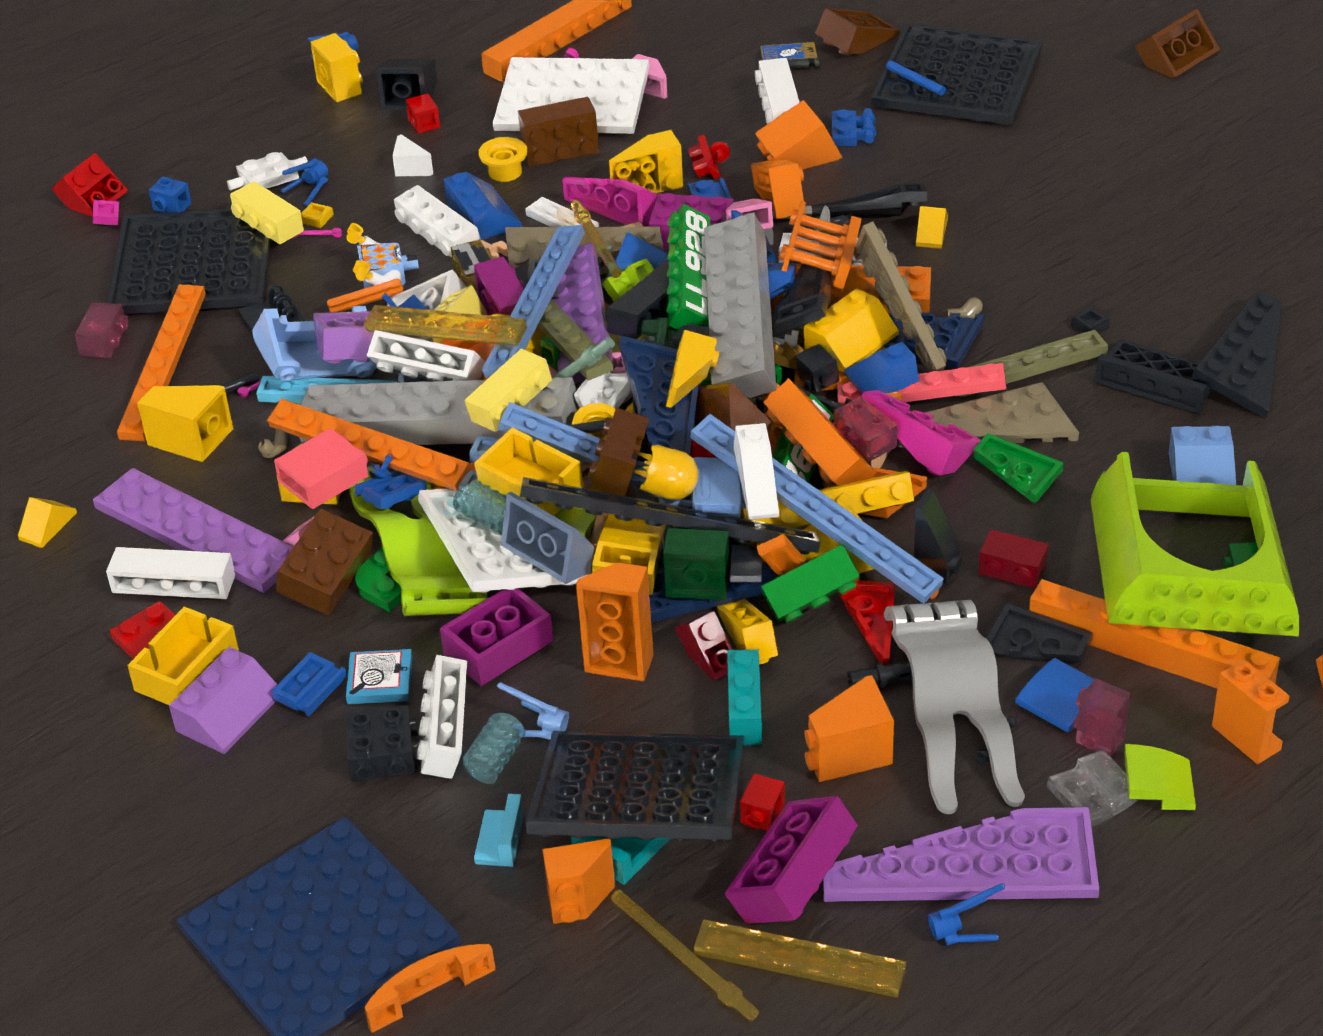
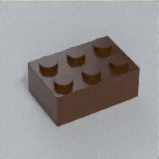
[518,96,599,167]
[276,508,373,616]

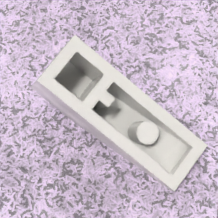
[734,423,779,520]

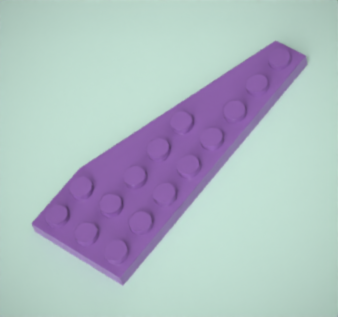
[823,807,1099,902]

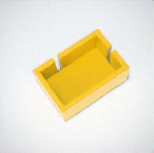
[474,427,584,516]
[127,607,239,705]

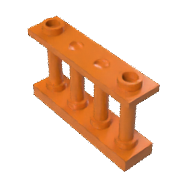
[779,201,862,289]

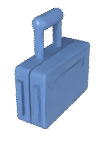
[659,457,745,518]

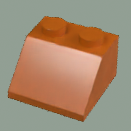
[543,839,615,924]

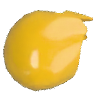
[634,445,699,501]

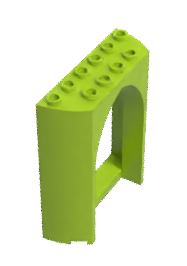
[1091,452,1299,637]

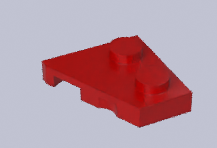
[109,601,175,659]

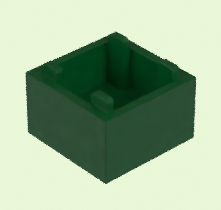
[663,528,730,600]

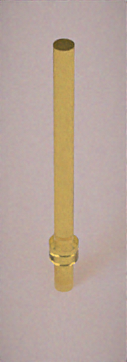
[571,200,622,278]
[611,890,759,1021]

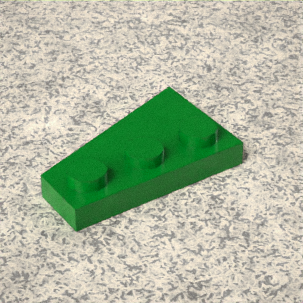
[973,433,1063,504]

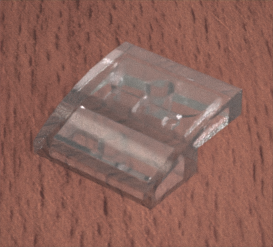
[1047,750,1139,827]

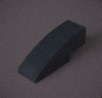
[730,538,762,582]

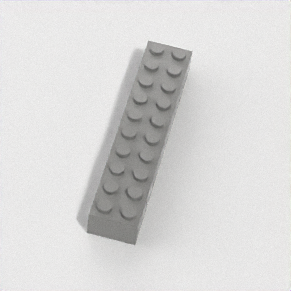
[299,377,579,445]

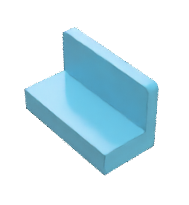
[474,794,524,867]

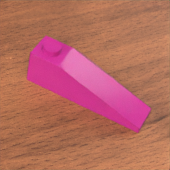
[562,177,658,227]
[861,390,981,476]

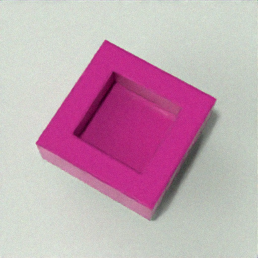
[93,200,119,225]

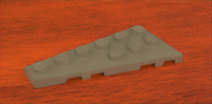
[853,222,947,373]
[505,227,664,269]
[893,382,1079,448]

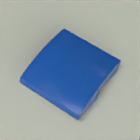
[608,232,668,277]
[1015,658,1107,732]

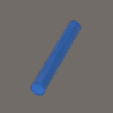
[886,60,946,96]

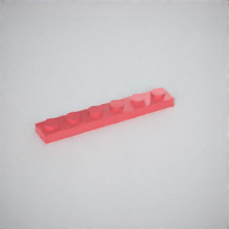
[837,363,1006,407]

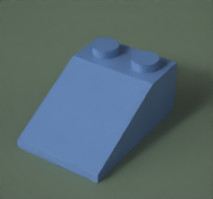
[1168,426,1236,485]

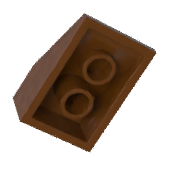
[815,8,900,56]

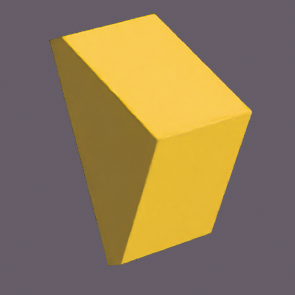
[916,206,948,249]
[18,497,77,548]

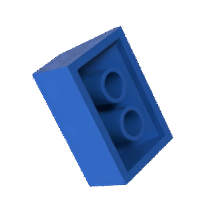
[444,172,522,240]

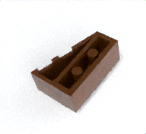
[588,408,649,496]

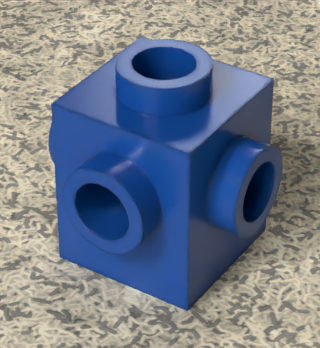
[149,177,192,213]

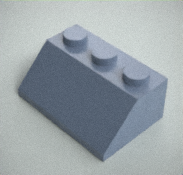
[501,492,594,584]

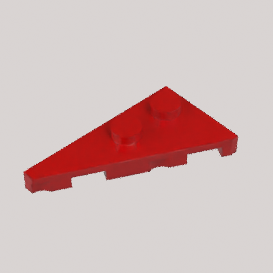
[837,581,895,666]

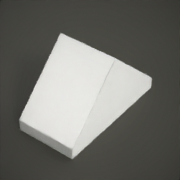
[393,135,433,176]

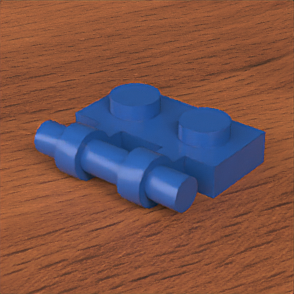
[832,108,876,146]

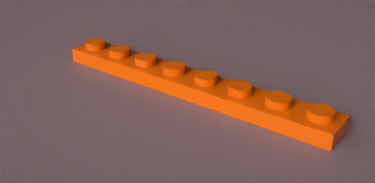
[117,284,206,442]
[267,399,472,492]

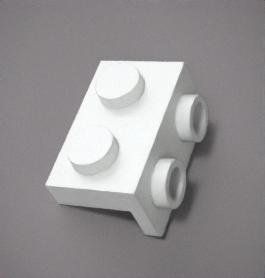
[574,372,632,409]

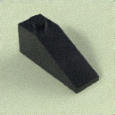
[914,489,962,584]

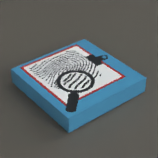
[346,649,412,704]

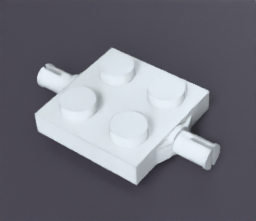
[227,152,308,191]

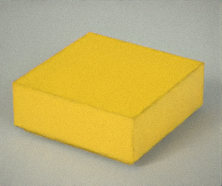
[301,202,334,228]

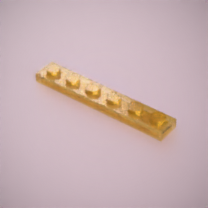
[364,305,527,346]
[694,919,906,998]

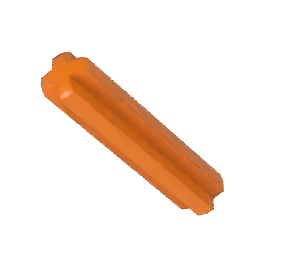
[327,279,403,313]

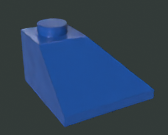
[844,342,919,394]

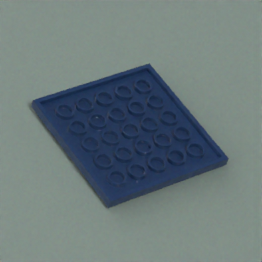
[177,816,461,1036]

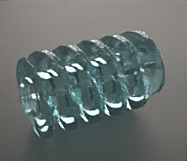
[453,480,507,535]
[463,713,526,784]

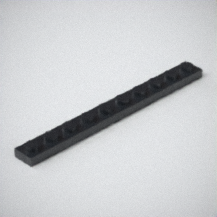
[520,477,820,555]

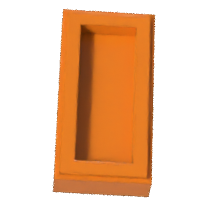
[757,534,808,577]

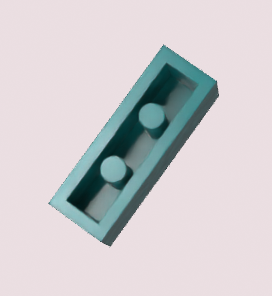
[727,649,762,745]

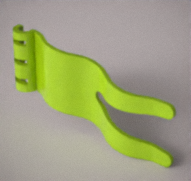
[349,468,488,616]

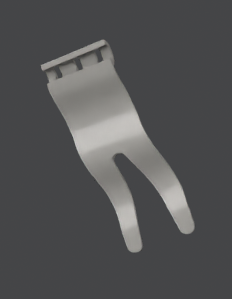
[883,600,1025,814]

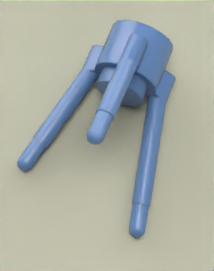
[496,682,569,740]

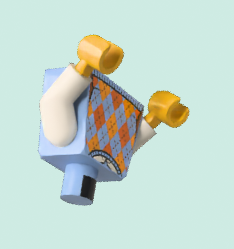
[347,223,419,288]

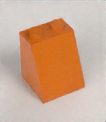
[755,100,842,170]
[805,675,894,782]

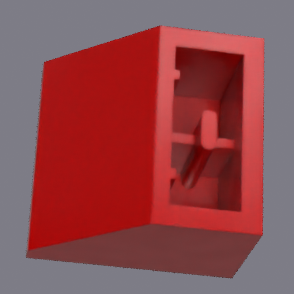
[52,153,129,217]

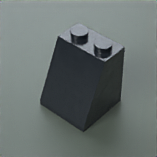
[376,59,437,110]

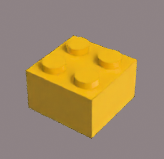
[310,33,363,102]

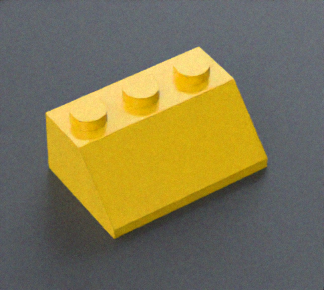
[804,288,899,372]

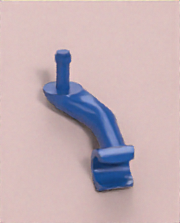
[368,455,393,478]

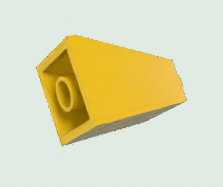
[137,385,233,462]

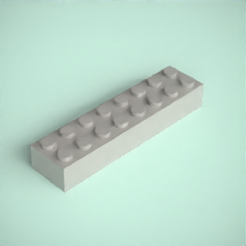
[704,212,776,398]

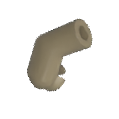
[947,297,983,318]
[258,429,289,458]

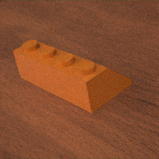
[764,378,876,486]
[576,562,654,681]

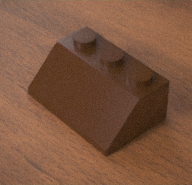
[1135,9,1220,79]
[695,382,771,431]

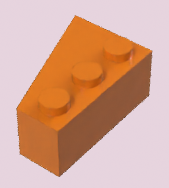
[750,158,806,219]

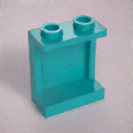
[571,836,671,885]

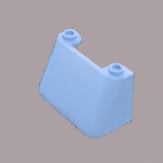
[252,306,377,381]

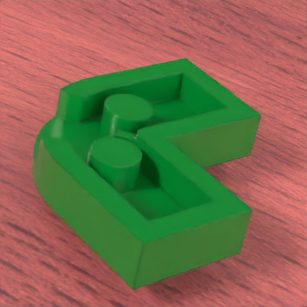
[355,547,402,612]

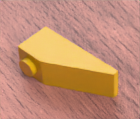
[666,330,720,408]
[717,599,778,665]

